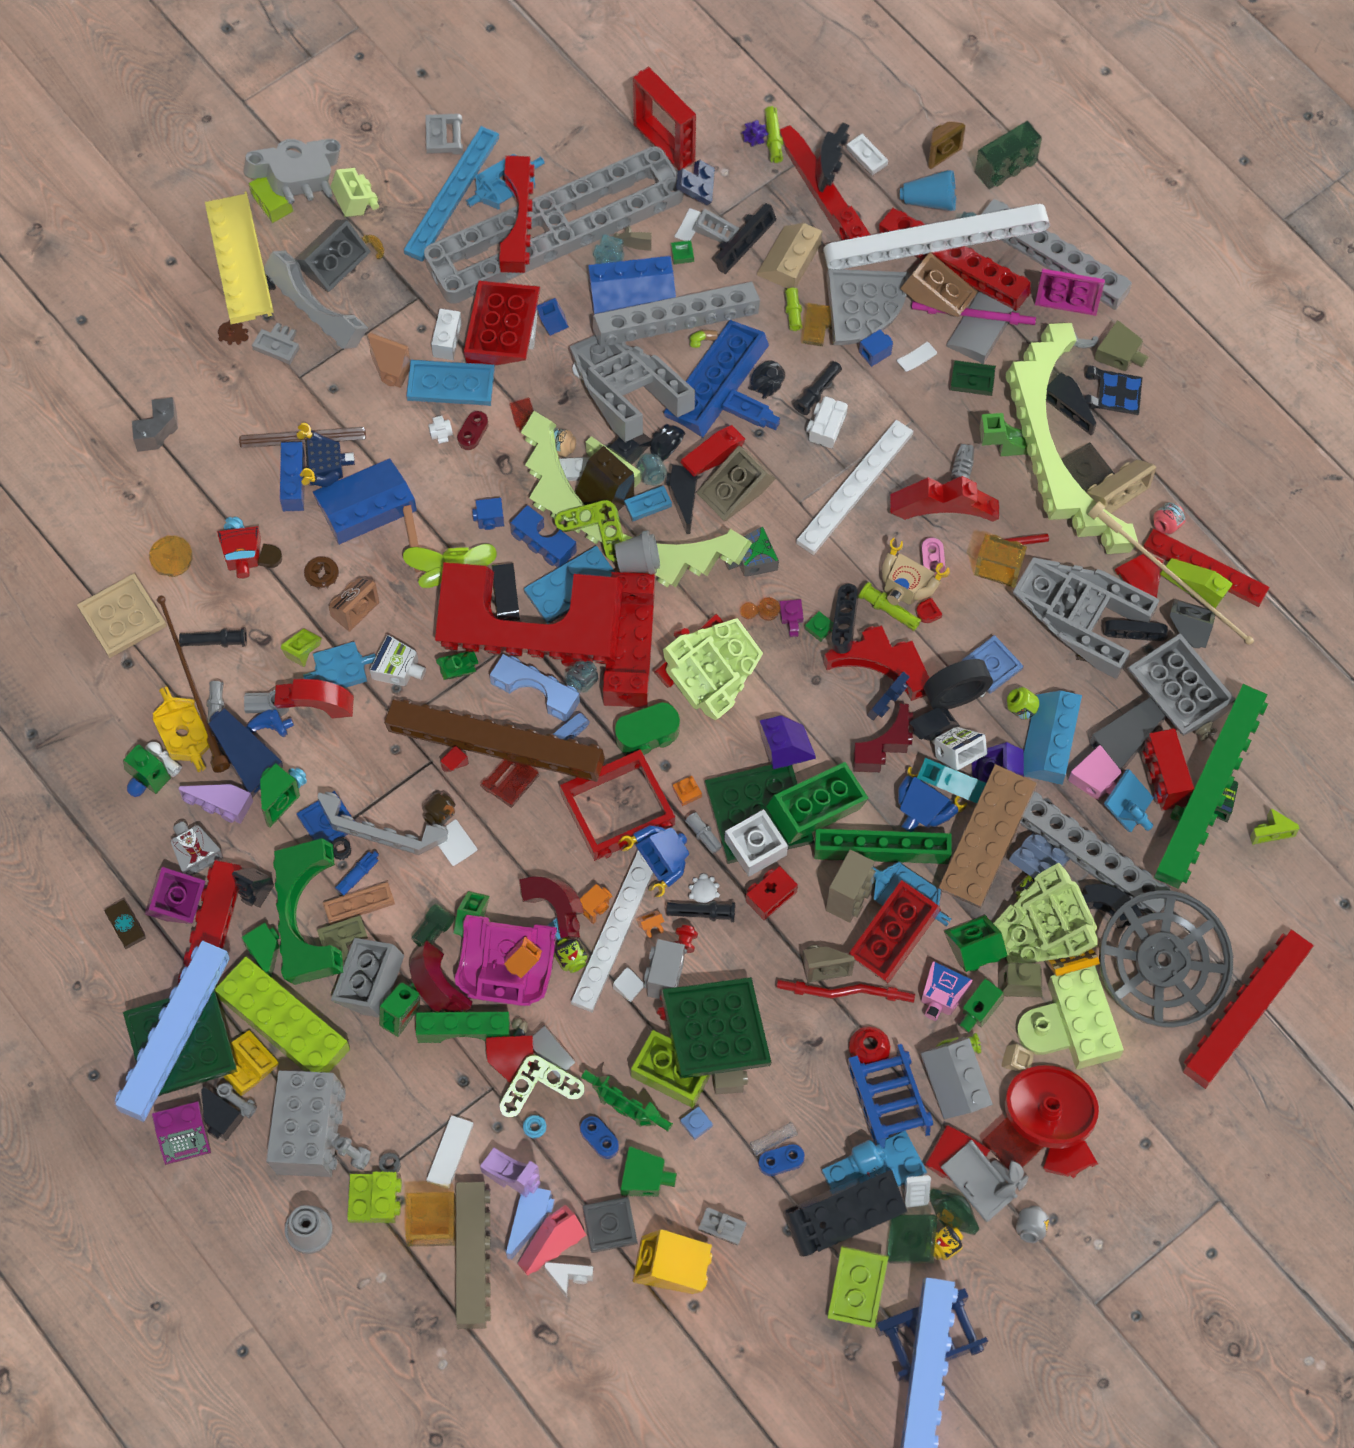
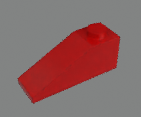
[680,425,746,476]

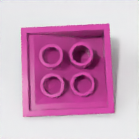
[1035,269,1105,316]

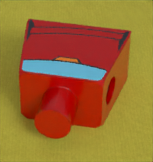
[217,526,261,579]

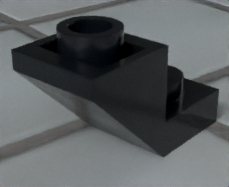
[910,707,960,741]

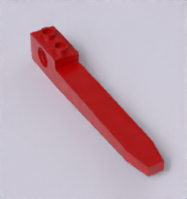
[779,125,871,241]

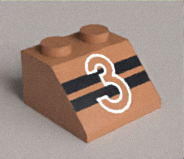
[329,578,380,632]

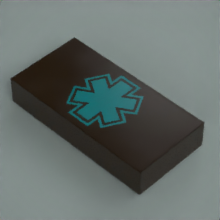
[104,899,146,949]

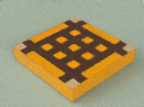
[1045,948,1099,976]

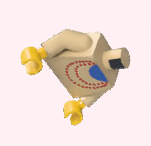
[882,538,950,605]

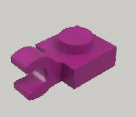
[779,599,804,637]

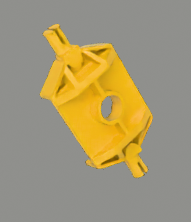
[152,687,209,772]

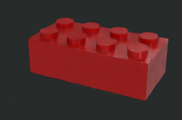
[849,880,941,984]

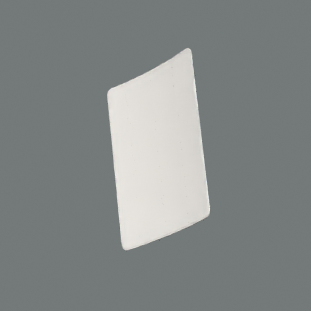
[438,819,477,866]

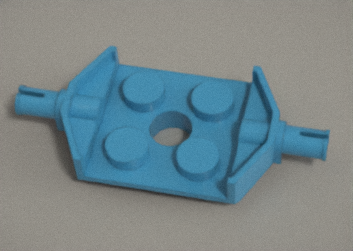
[466,154,545,210]
[873,862,952,927]

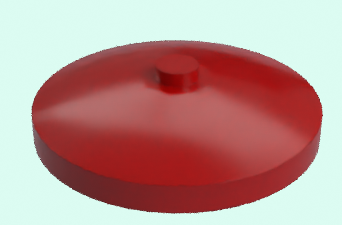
[1005,1065,1099,1149]

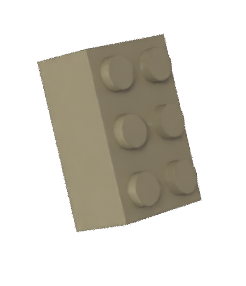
[826,850,876,923]

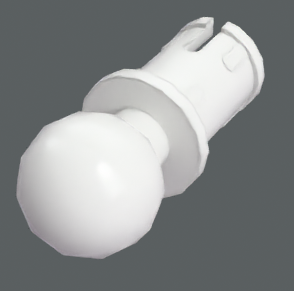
[145,742,182,777]

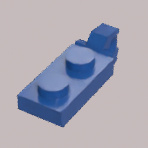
[722,389,780,430]

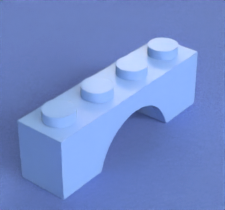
[490,654,580,723]

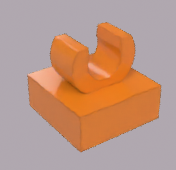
[672,776,702,806]
[636,910,664,938]

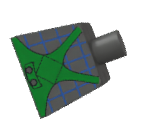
[725,527,779,577]

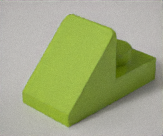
[281,629,322,667]
[1250,809,1300,845]

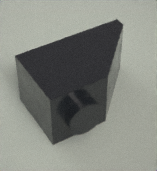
[610,433,652,465]
[201,1087,243,1141]

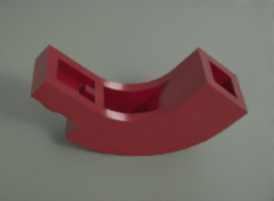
[519,876,584,939]
[410,941,473,1012]

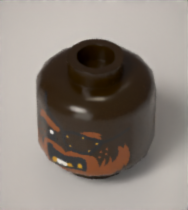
[422,793,456,826]

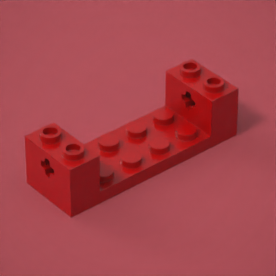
[603,572,655,708]

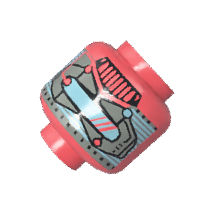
[1153,502,1186,534]

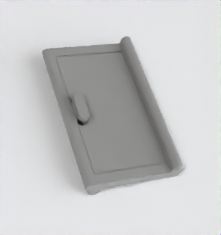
[941,1140,1018,1223]

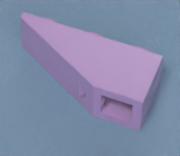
[178,784,253,824]

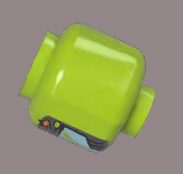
[1007,687,1039,720]

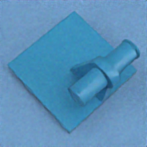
[1104,769,1154,832]

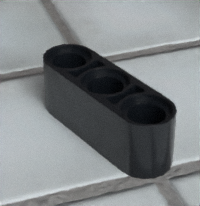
[492,563,520,621]

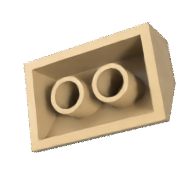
[757,223,822,289]
[1086,459,1156,513]

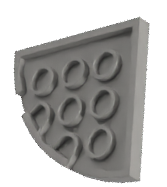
[827,269,909,345]

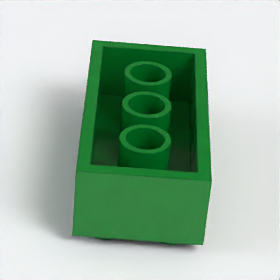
[766,762,869,844]

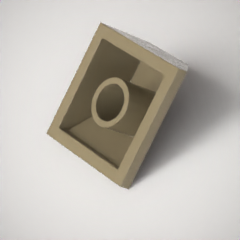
[802,945,855,983]

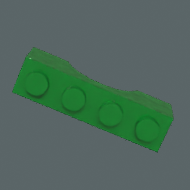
[416,1012,510,1043]

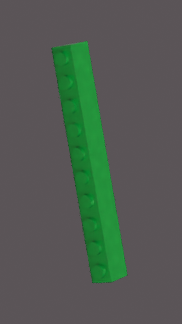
[1154,684,1268,889]

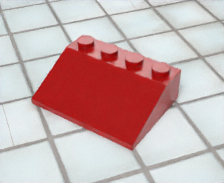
[464,281,540,366]

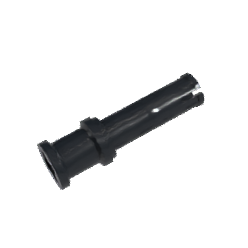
[793,361,842,415]
[179,627,247,648]
[667,901,736,923]

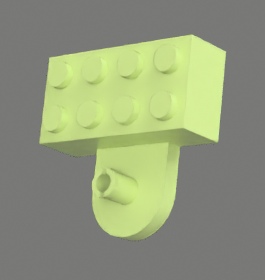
[1017,966,1124,1070]

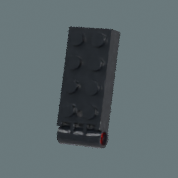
[783,1165,908,1257]

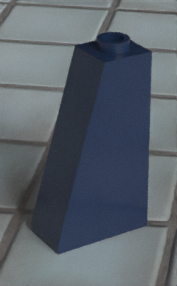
[209,708,283,798]

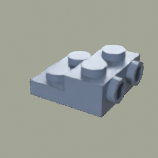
[1009,832,1070,878]

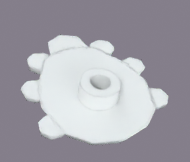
[689,873,720,903]

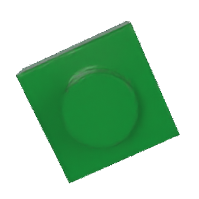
[671,240,694,265]
[805,611,834,642]

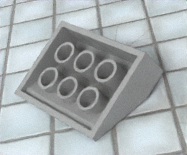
[1128,633,1236,735]

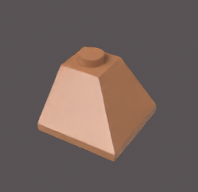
[368,332,410,388]

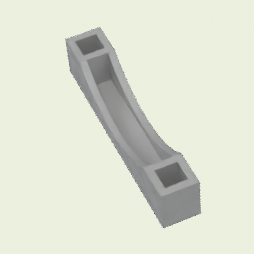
[264,251,368,349]

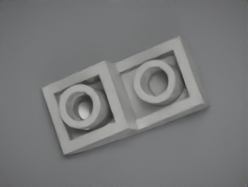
[533,1025,575,1077]

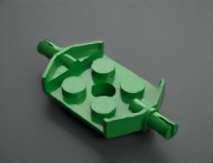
[581,1070,673,1132]

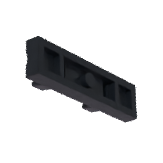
[714,203,777,274]

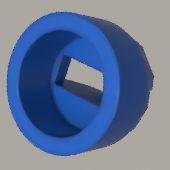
[127,777,147,797]

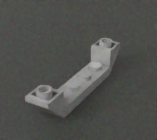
[317,792,448,855]

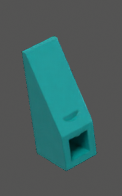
[917,758,986,803]

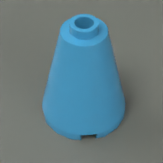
[900,170,956,211]

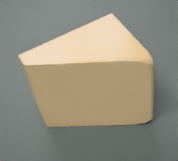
[1002,1044,1034,1072]

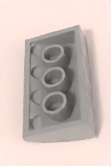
[946,291,1015,364]

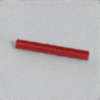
[984,533,1049,550]

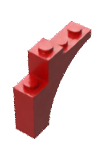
[890,476,999,522]
[824,625,929,701]

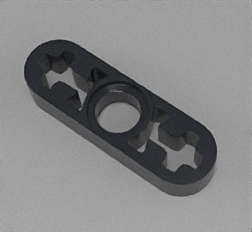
[1104,620,1168,641]

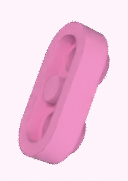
[921,538,945,576]

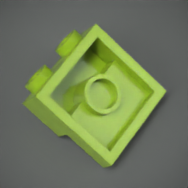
[347,1172,402,1223]

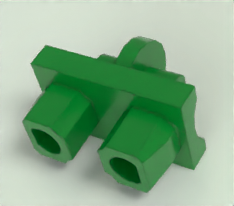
[436,652,478,680]

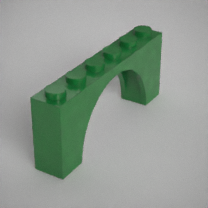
[273,838,343,985]

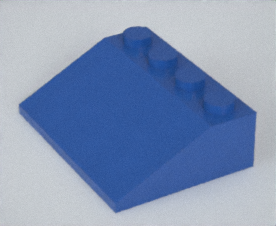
[588,256,676,314]
[312,458,417,545]

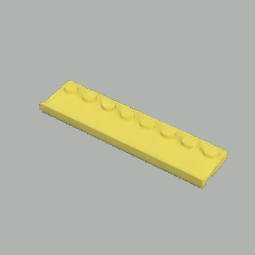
[205,191,274,324]

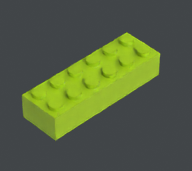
[215,957,350,1073]

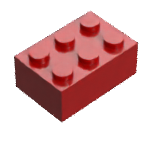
[1141,728,1194,811]

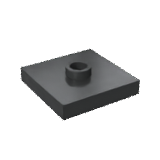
[582,1197,638,1253]

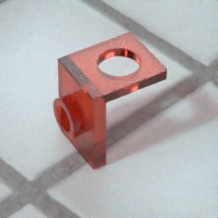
[509,398,534,431]

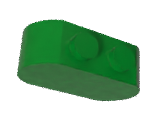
[615,702,680,755]

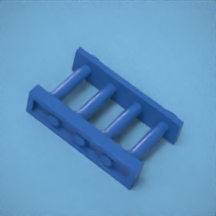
[848,1044,933,1148]

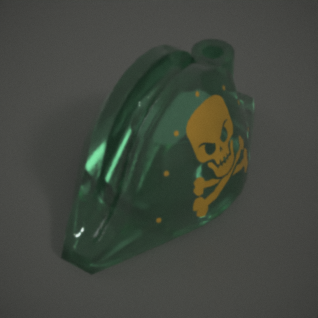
[929,1189,980,1235]

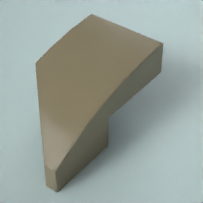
[614,226,652,251]

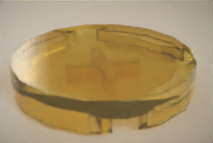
[149,536,193,577]

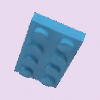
[407,360,495,406]
[524,546,615,624]
[822,1131,927,1190]

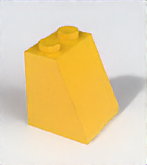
[632,1229,712,1294]

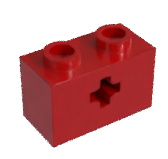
[746,866,798,920]

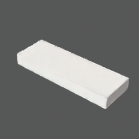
[427,1115,474,1189]

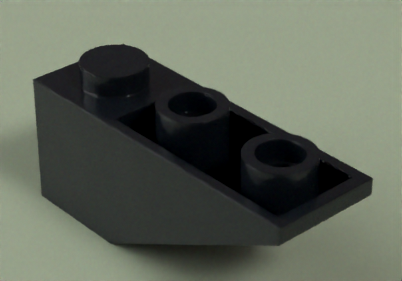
[232,868,274,908]

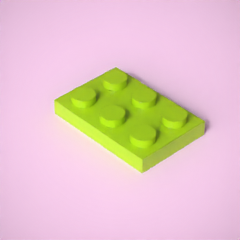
[828,1246,889,1328]

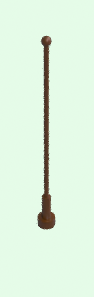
[157,596,230,773]

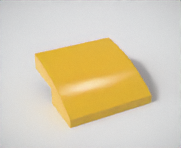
[223,1030,279,1096]

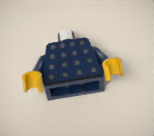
[297,423,355,487]

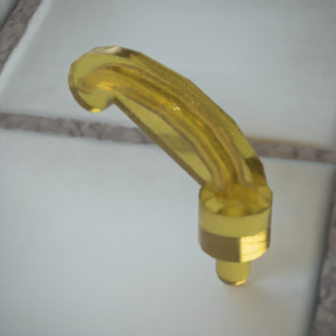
[361,235,384,259]

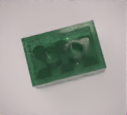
[974,121,1042,189]

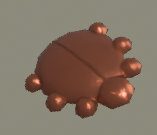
[218,320,249,345]

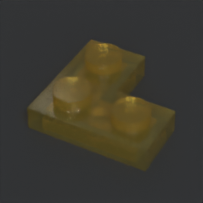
[802,303,832,347]

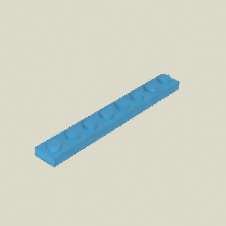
[404,126,499,262]

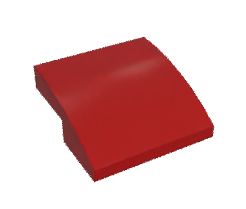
[924,1125,990,1188]

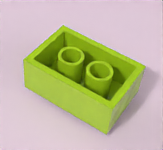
[631,1030,711,1108]

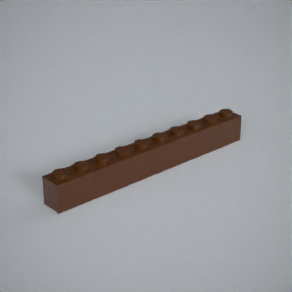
[384,699,605,782]

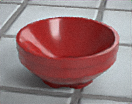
[848,1026,891,1065]

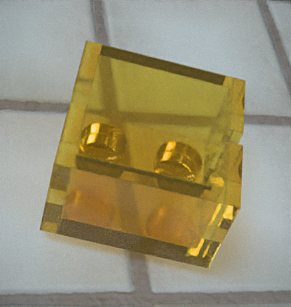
[974,534,1027,588]
[406,1192,456,1247]

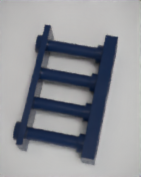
[875,1288,988,1382]

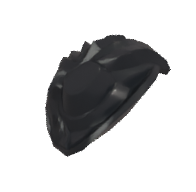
[748,360,786,399]
[650,424,686,462]

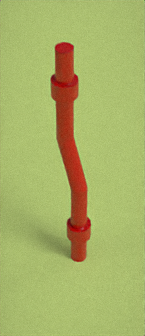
[777,980,915,1003]

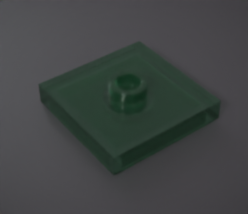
[887,1214,938,1263]

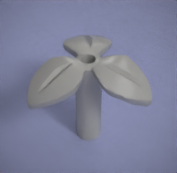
[991,1160,1029,1198]

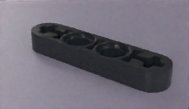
[832,584,858,654]

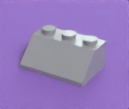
[331,938,405,1018]
[920,1037,993,1119]

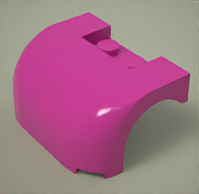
[455,915,557,1006]

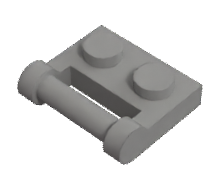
[426,114,463,155]

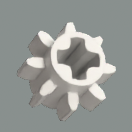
[428,416,453,444]

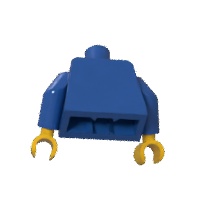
[898,767,967,832]
[618,825,689,897]

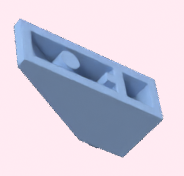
[506,1188,555,1260]

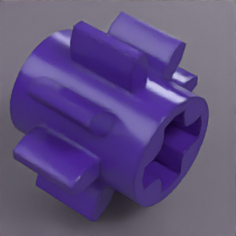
[741,120,768,147]

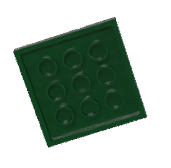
[704,765,814,864]
[661,977,772,1079]
[123,989,238,1096]

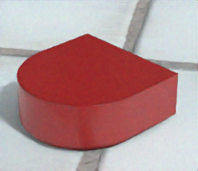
[916,597,943,623]

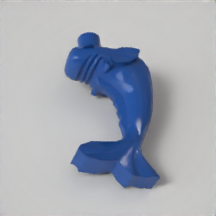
[246,709,294,737]

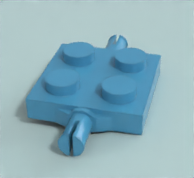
[303,641,376,688]

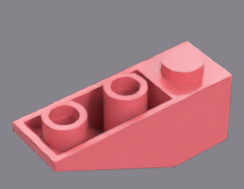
[517,1205,586,1276]

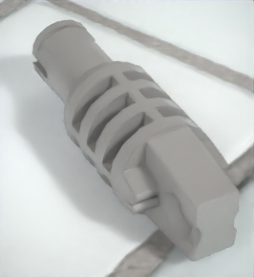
[950,444,975,480]

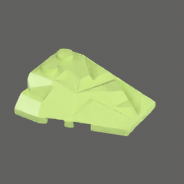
[663,618,763,720]
[993,863,1097,963]

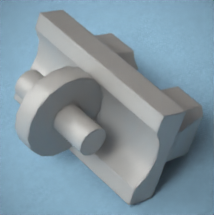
[698,1207,747,1246]

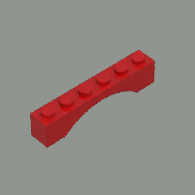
[499,156,535,273]

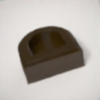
[258,543,283,568]

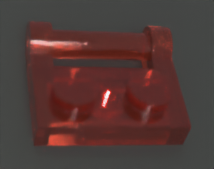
[480,760,539,808]

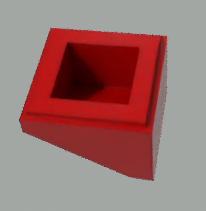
[440,746,469,772]

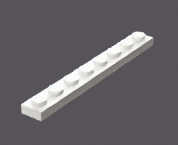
[796,420,913,555]
[571,850,654,1013]

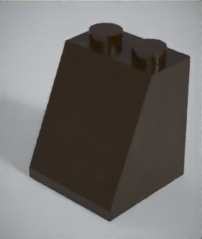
[575,446,634,523]

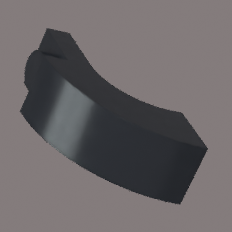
[1082,884,1142,929]

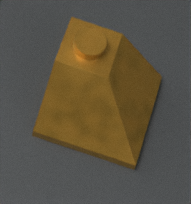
[928,121,966,170]

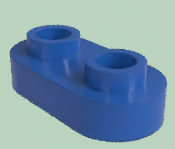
[580,1116,619,1159]
[759,1144,805,1176]

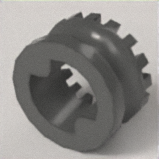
[379,1153,401,1173]

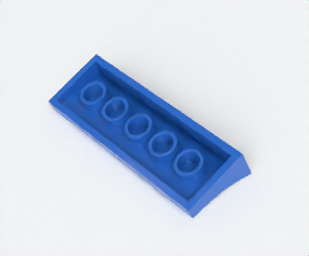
[664,320,769,438]

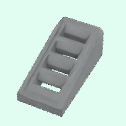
[692,208,740,242]

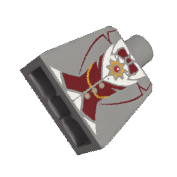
[170,822,223,876]

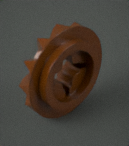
[304,557,339,590]

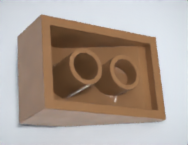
[900,252,977,317]

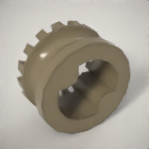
[1195,721,1218,742]

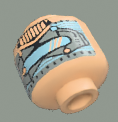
[554,428,576,457]

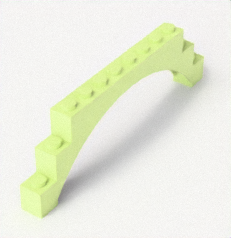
[1006,323,1138,554]
[521,411,752,588]

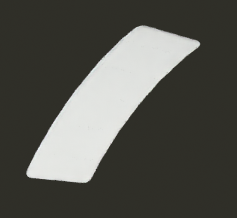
[674,208,701,241]
[897,342,937,371]

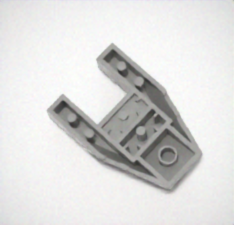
[570,335,695,442]
[1013,557,1160,679]

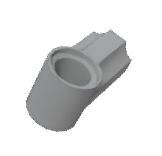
[244,690,289,716]

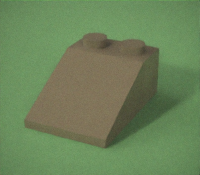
[696,446,776,522]

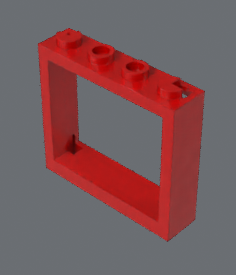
[633,66,696,171]
[560,749,675,861]

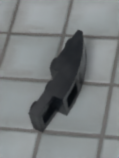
[816,122,850,192]

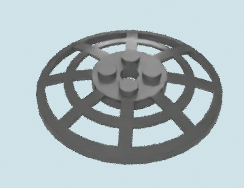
[1099,890,1233,1028]

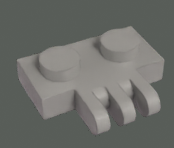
[252,323,300,365]

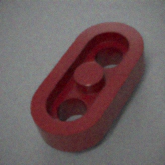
[457,411,489,450]

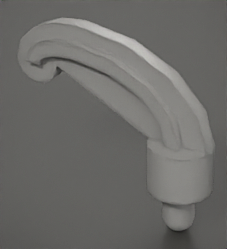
[1074,333,1099,348]

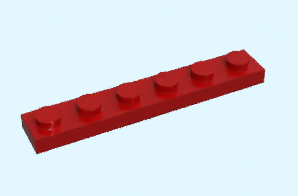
[1143,529,1270,607]

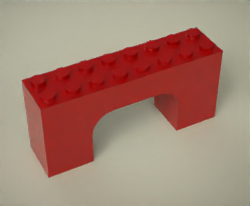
[435,562,623,665]

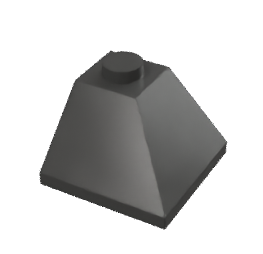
[1170,599,1215,648]

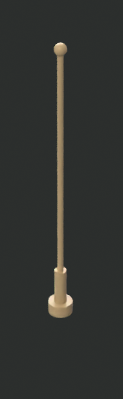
[1088,502,1254,645]

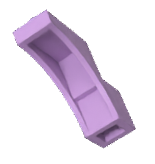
[480,1148,541,1197]

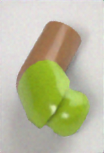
[689,330,718,348]

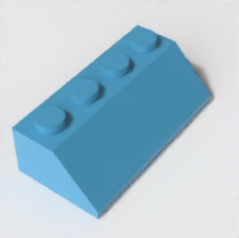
[1024,690,1082,785]

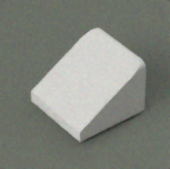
[613,967,645,1002]

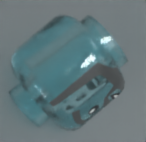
[636,454,667,486]
[566,661,599,693]

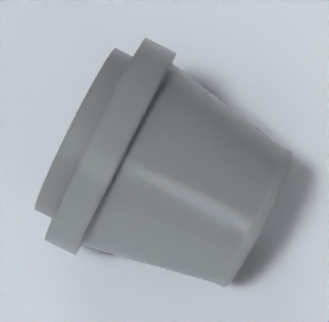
[615,531,660,575]
[285,1205,333,1254]

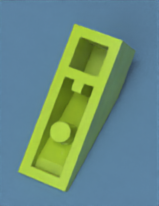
[1160,558,1233,609]

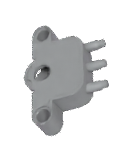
[243,139,341,204]

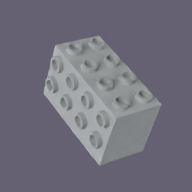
[266,1070,346,1177]

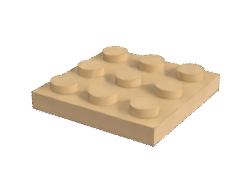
[77,573,167,658]

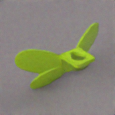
[403,544,497,588]

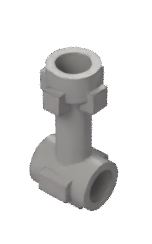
[216,1083,257,1118]
[334,1137,371,1170]

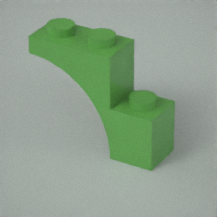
[979,413,1028,456]

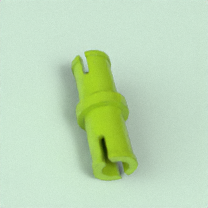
[785,288,803,331]

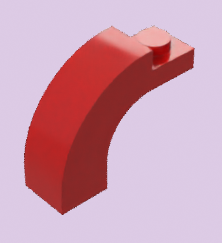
[274,679,354,719]

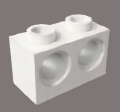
[431,309,462,360]

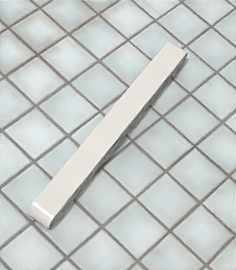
[823,204,1050,269]

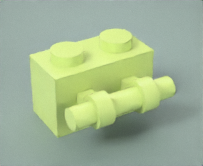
[330,168,379,217]

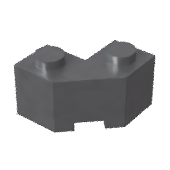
[132,397,178,452]

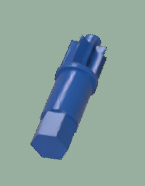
[335,851,379,896]

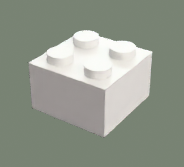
[725,810,788,877]

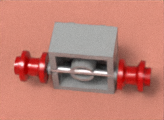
[644,925,698,1021]

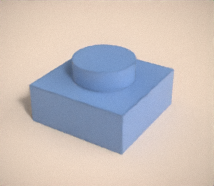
[680,1106,713,1140]

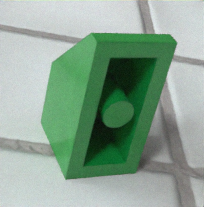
[454,891,490,938]
[241,923,280,978]

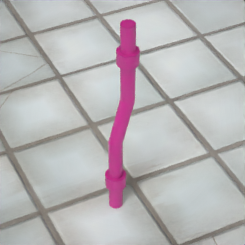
[912,301,1036,325]

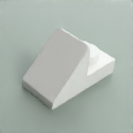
[545,1262,593,1297]

